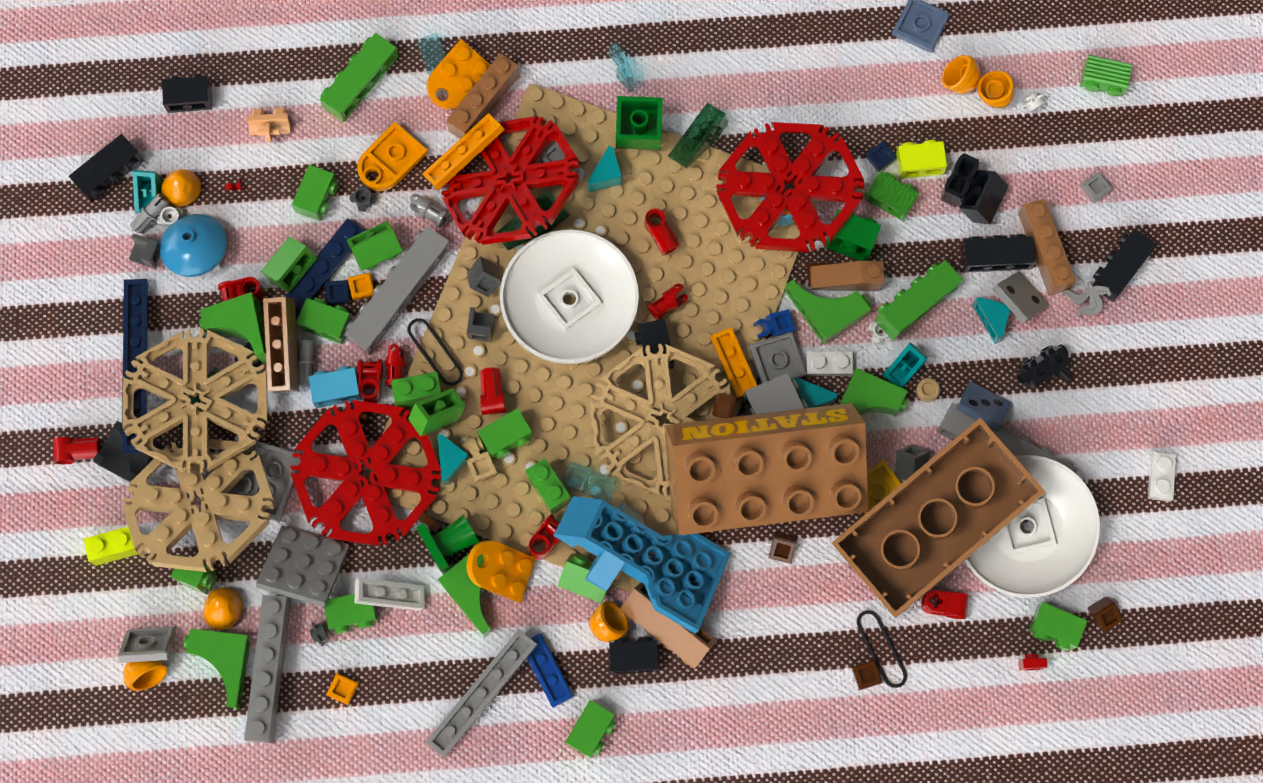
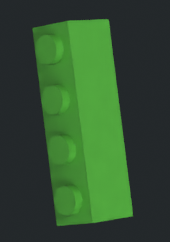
[320,33,399,123]
[875,260,964,341]

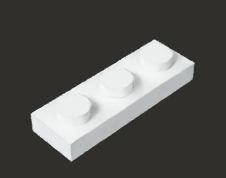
[355,578,425,611]

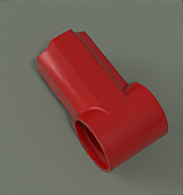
[644,208,680,256]
[480,367,506,415]
[53,437,102,465]

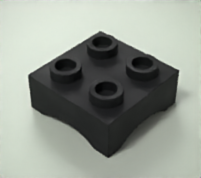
[93,421,161,482]

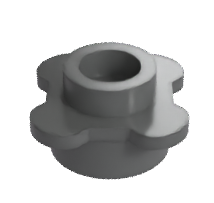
[350,185,377,212]
[309,622,329,646]

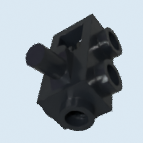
[1016,344,1073,387]

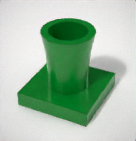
[416,514,479,575]

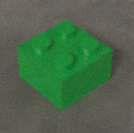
[616,96,663,150]
[824,209,881,261]

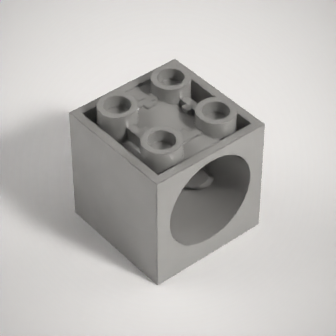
[742,373,808,415]

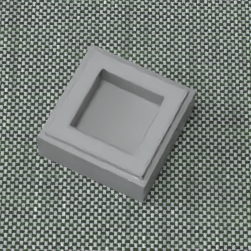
[1080,172,1113,203]

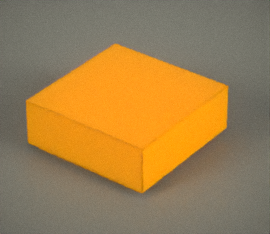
[348,272,374,301]
[326,673,359,706]

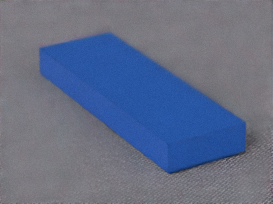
[527,633,574,708]

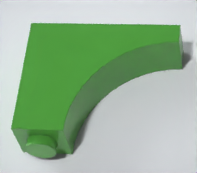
[784,279,871,345]
[199,292,266,364]
[840,368,909,417]
[438,554,491,637]
[184,629,251,709]

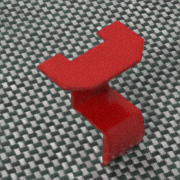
[225,177,245,192]

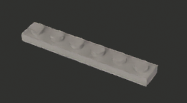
[426,629,538,758]

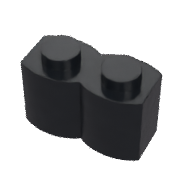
[941,153,979,207]

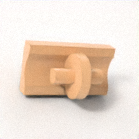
[247,107,291,142]

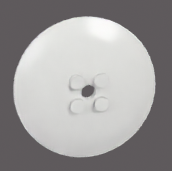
[500,230,639,364]
[965,455,1100,598]

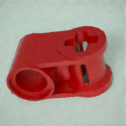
[217,277,265,302]
[358,359,383,403]
[529,514,561,560]
[921,590,969,619]

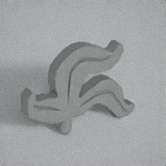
[1062,281,1112,317]

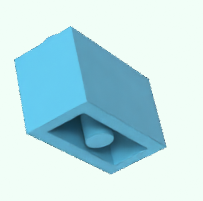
[309,366,362,408]

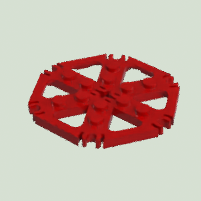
[441,116,580,245]
[716,122,864,253]
[290,399,442,547]

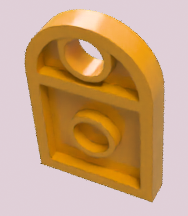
[426,39,490,110]
[357,122,428,191]
[467,540,535,603]

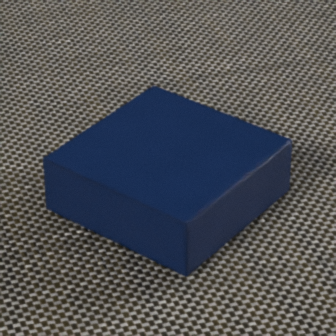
[865,141,897,172]
[325,280,350,306]

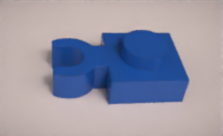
[753,309,796,338]

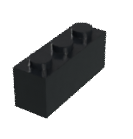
[69,133,144,202]
[1092,229,1158,302]
[961,234,1036,273]

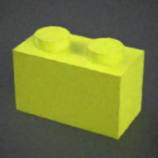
[896,140,947,179]
[83,526,137,566]

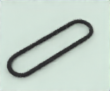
[407,318,463,385]
[856,610,907,688]

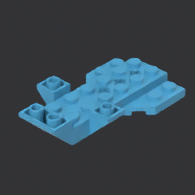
[553,496,731,634]

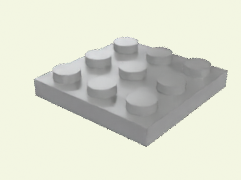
[227,435,301,523]
[256,526,349,607]

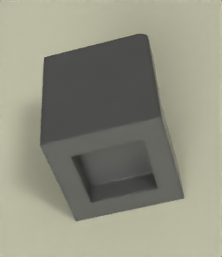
[129,234,160,269]
[467,256,502,297]
[467,307,495,342]
[895,445,930,480]

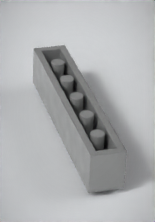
[345,226,451,355]
[936,403,1078,474]
[244,595,291,744]

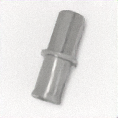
[130,193,169,234]
[298,340,315,387]

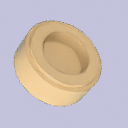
[916,378,940,402]

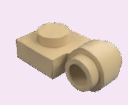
[462,436,497,483]

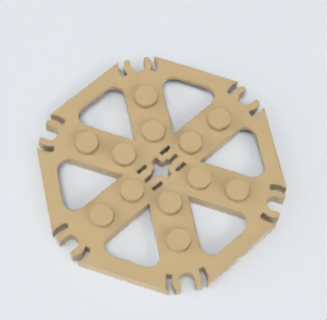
[123,329,268,473]
[589,344,733,495]
[122,439,275,572]

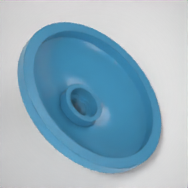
[159,214,228,277]

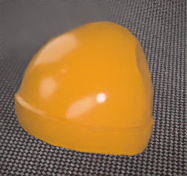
[942,55,980,94]
[977,71,1015,108]
[161,169,201,207]
[203,588,243,630]
[589,601,629,642]
[123,660,168,691]

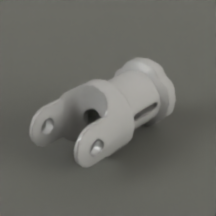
[410,194,450,228]

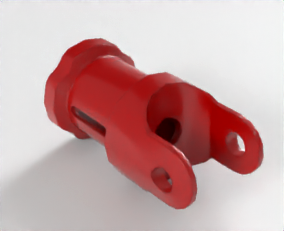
[646,283,688,320]
[385,344,406,387]

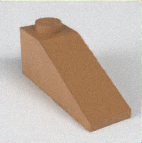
[810,261,884,291]

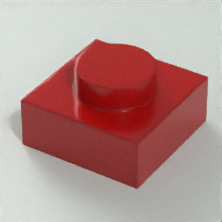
[1018,654,1048,671]

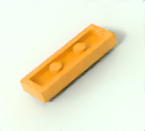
[710,327,757,400]

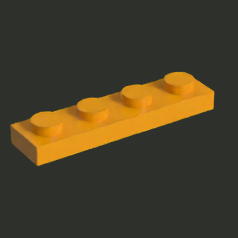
[422,113,504,190]

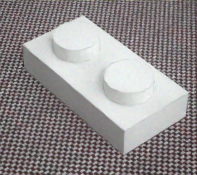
[806,351,853,376]
[1147,452,1176,502]

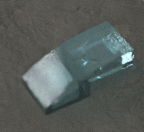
[416,33,446,76]
[609,42,634,93]
[561,462,616,503]

